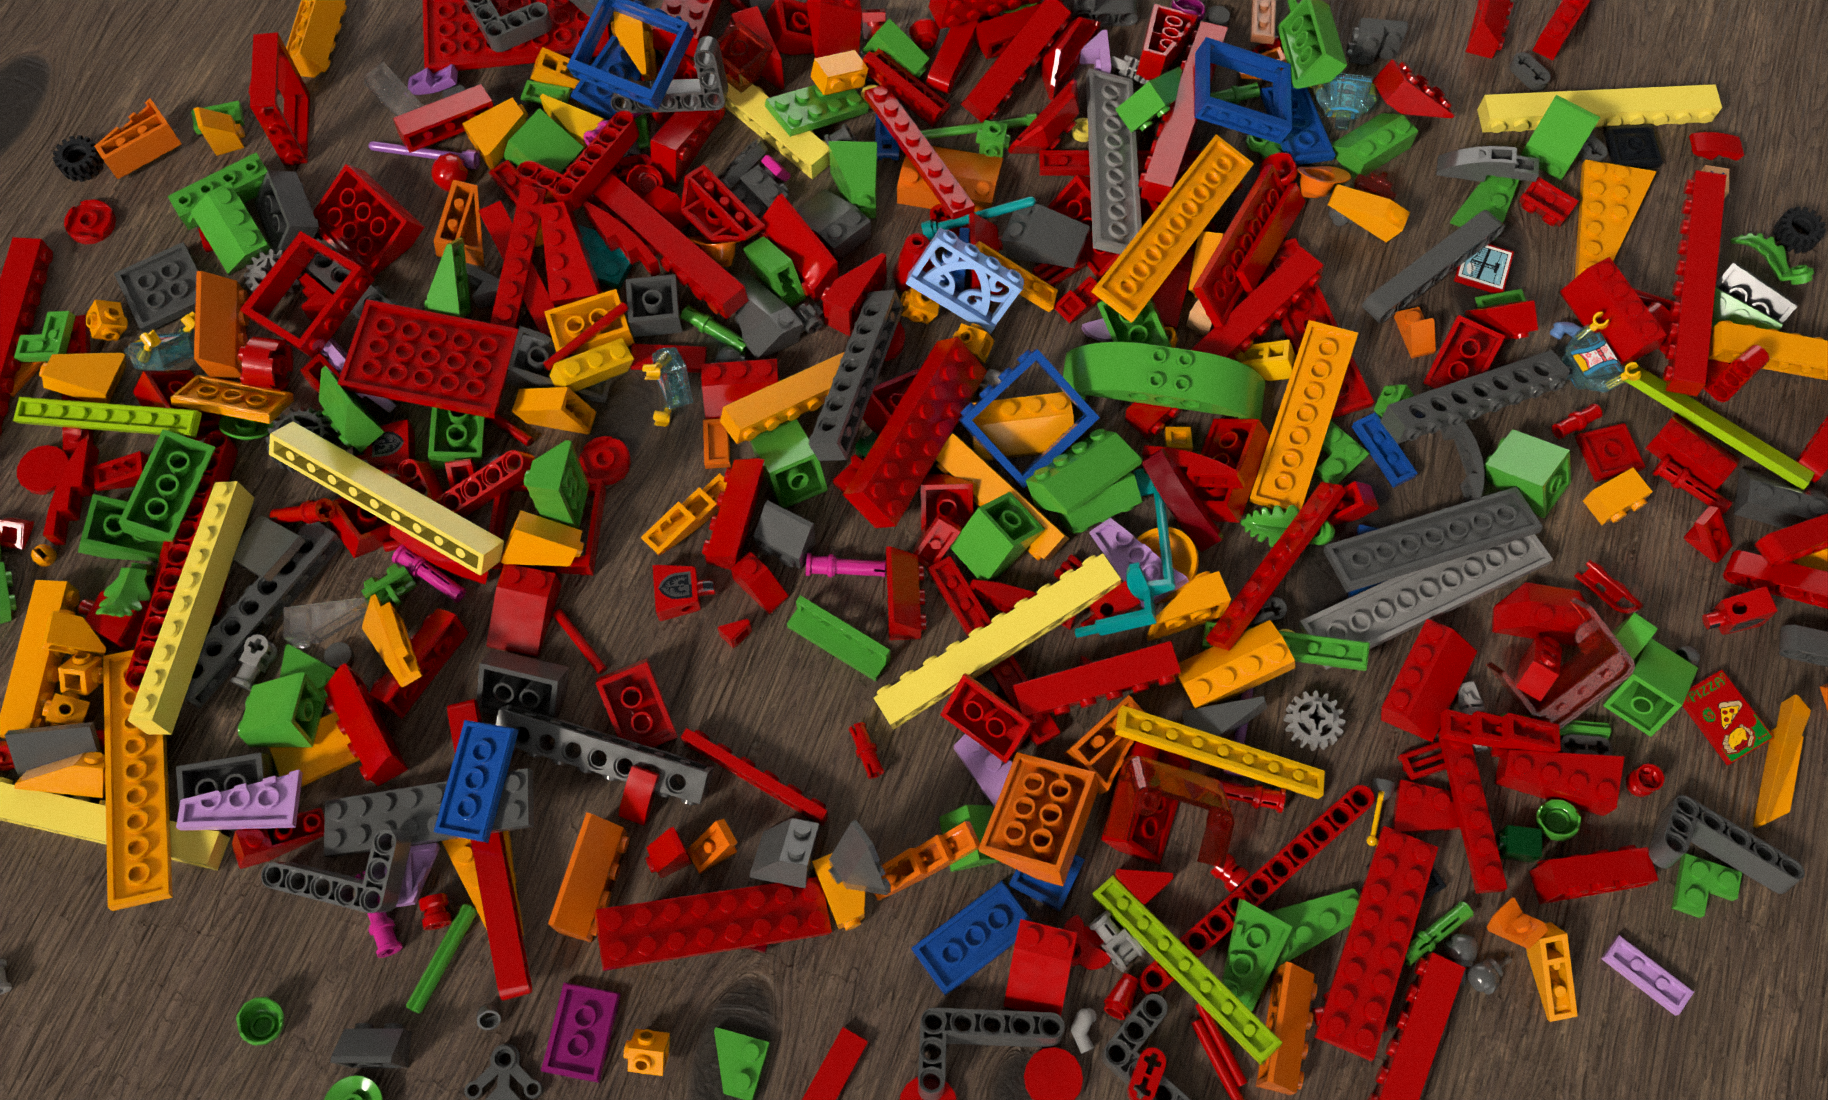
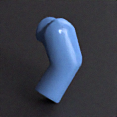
[1550,322,1585,343]

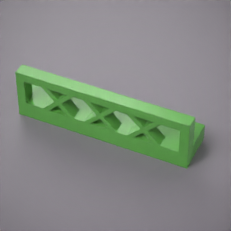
[787,595,891,681]

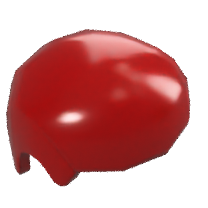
[1259,152,1298,187]
[431,153,468,192]
[626,164,664,199]

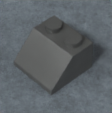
[754,500,816,569]
[750,818,819,888]
[330,1023,412,1068]

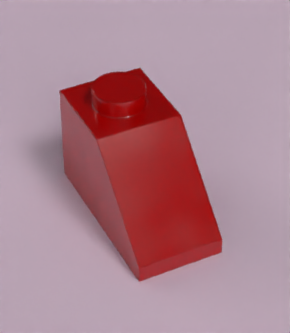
[1326,481,1379,525]
[731,552,789,615]
[645,826,692,878]

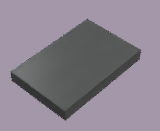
[233,515,305,582]
[5,722,103,778]

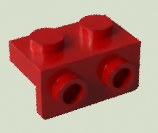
[1519,177,1579,227]

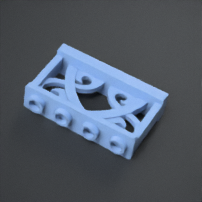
[906,228,1024,334]

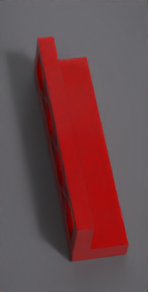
[863,48,951,127]

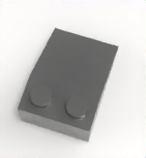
[796,189,871,262]
[1001,204,1091,268]

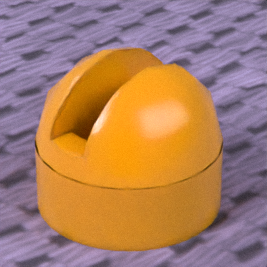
[31,544,57,567]

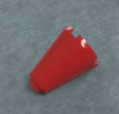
[893,233,936,292]

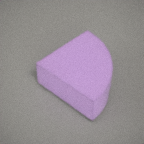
[1081,318,1113,343]

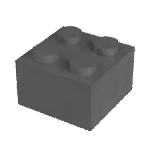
[626,274,682,337]

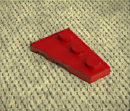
[1391,780,1460,833]

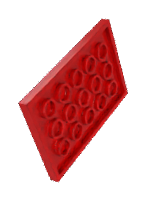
[337,299,519,419]

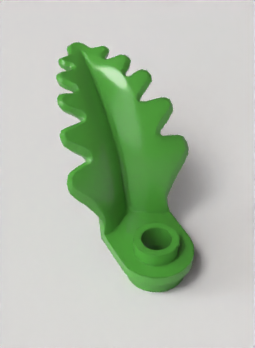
[1730,233,1814,285]
[1241,505,1335,547]
[96,563,155,617]

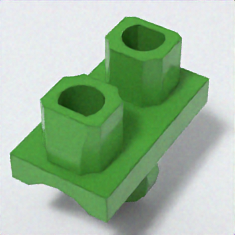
[361,563,417,607]

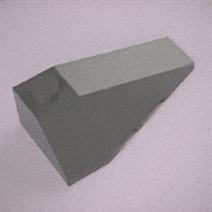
[505,326,612,403]
[828,819,891,895]

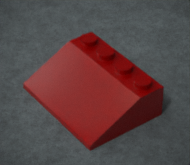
[313,164,425,277]

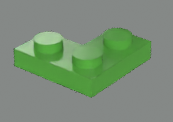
[14,311,76,362]
[1314,421,1370,485]
[1672,853,1742,918]

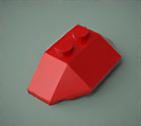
[1040,17,1101,100]
[1007,78,1079,154]
[681,164,765,243]
[1492,582,1601,650]

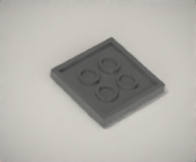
[114,242,199,333]

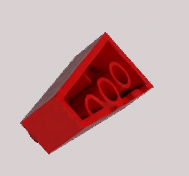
[1136,4,1198,80]
[651,106,725,186]
[539,201,603,307]
[1494,750,1625,816]
[1529,845,1659,905]

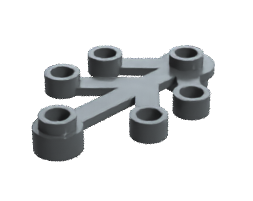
[464,1044,544,1100]

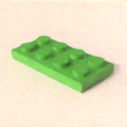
[765,84,869,137]

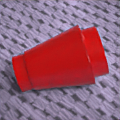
[1104,973,1139,1020]

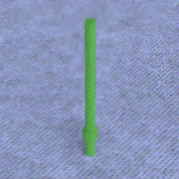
[920,113,1038,139]

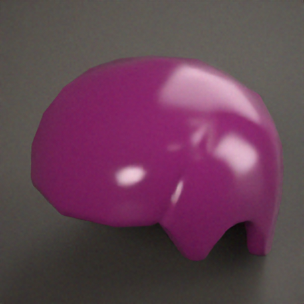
[1171,0,1206,24]

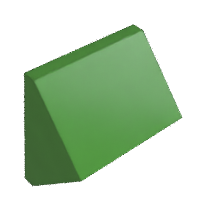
[939,805,1000,872]

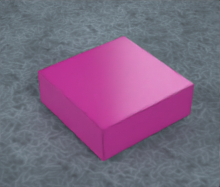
[761,155,791,182]

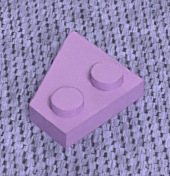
[384,842,440,908]

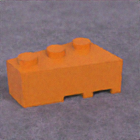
[94,98,182,179]
[434,180,485,267]
[1063,695,1144,795]

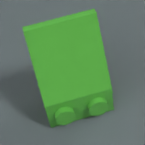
[1115,67,1182,133]
[1520,95,1600,180]
[424,238,471,318]
[1097,297,1171,347]
[78,494,163,562]

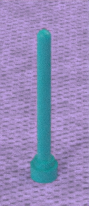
[921,196,1036,240]

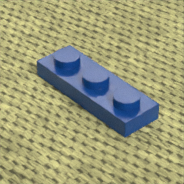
[1352,412,1418,488]

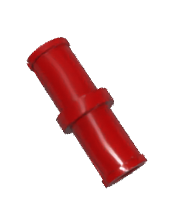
[1552,403,1602,439]
[848,722,884,779]

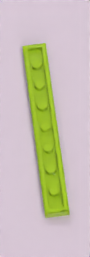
[1623,366,1815,490]
[13,397,202,438]
[1093,875,1282,1065]

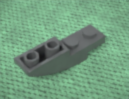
[1436,146,1539,182]

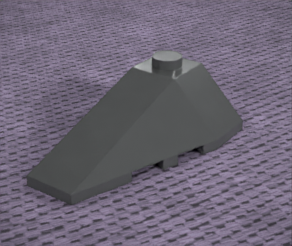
[732,271,803,360]

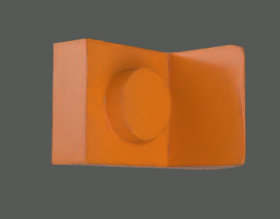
[1394,307,1436,359]
[686,819,738,874]
[1486,897,1549,949]

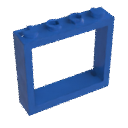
[567,0,694,110]
[1194,37,1292,144]
[959,349,1100,488]

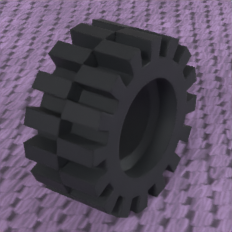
[53,135,104,182]
[1773,206,1826,254]

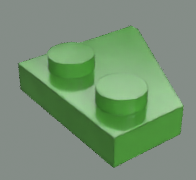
[280,644,336,698]

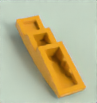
[641,473,727,556]

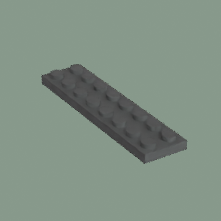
[1323,487,1543,593]
[324,768,534,858]

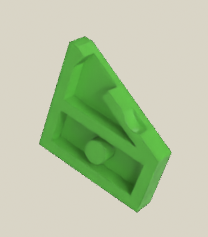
[714,1027,770,1100]

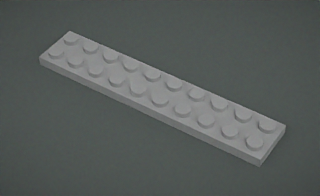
[1086,68,1142,254]
[1298,534,1553,670]

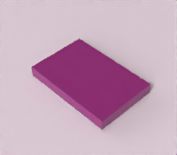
[541,982,621,1083]

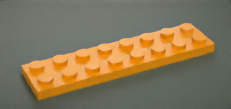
[1249,320,1358,513]

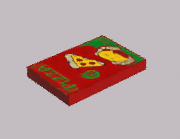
[1682,670,1774,766]

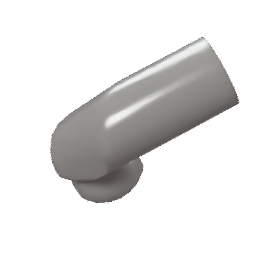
[979,369,1012,389]
[1071,1008,1097,1054]

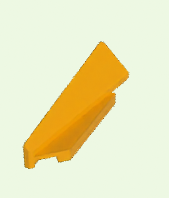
[362,593,422,687]
[1753,694,1811,828]

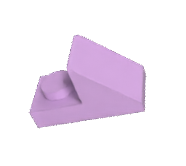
[1080,30,1111,73]

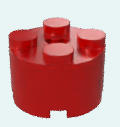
[238,336,293,391]

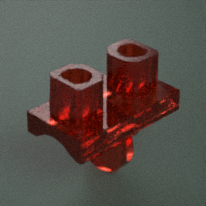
[1353,171,1397,202]

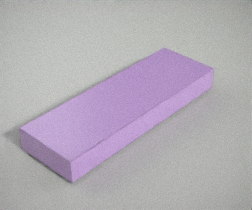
[1601,935,1694,1016]

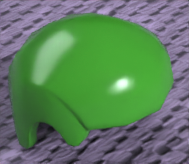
[1536,799,1581,842]
[236,997,285,1046]

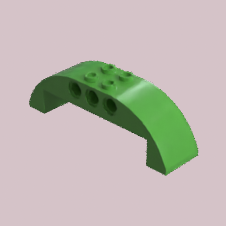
[1060,342,1265,421]

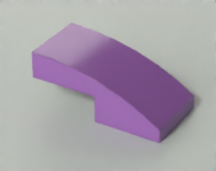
[407,64,458,95]

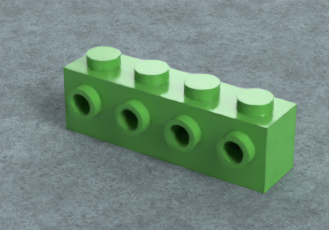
[168,153,267,230]

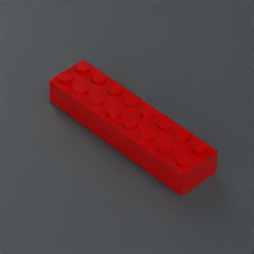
[843,337,988,528]

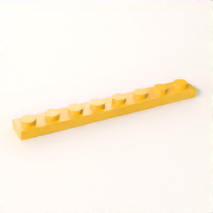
[1115,705,1325,799]

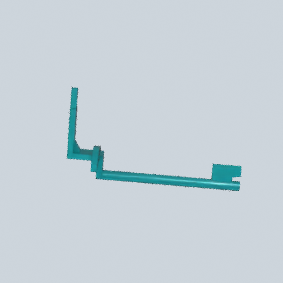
[1075,468,1175,638]

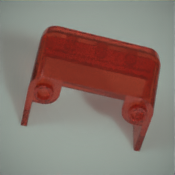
[1487,598,1635,729]
[1104,755,1235,868]

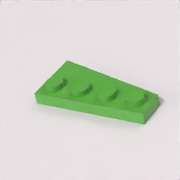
[1450,175,1519,240]
[1267,888,1359,971]
[1221,898,1293,1011]

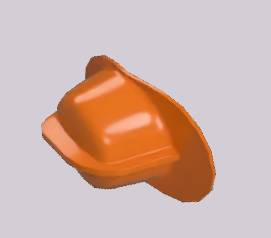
[1297,166,1351,198]
[688,236,741,267]

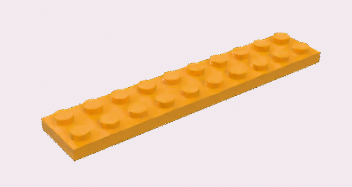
[1091,134,1254,323]
[103,650,173,911]

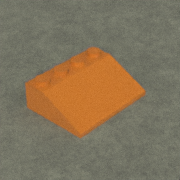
[897,146,1003,219]
[978,752,1099,886]

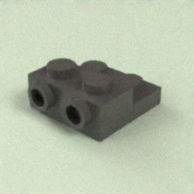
[1346,18,1408,65]
[730,165,790,220]

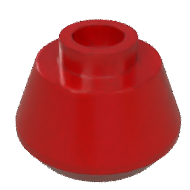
[909,18,940,49]

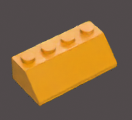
[286,0,347,78]
[968,392,1075,461]
[1177,620,1295,709]

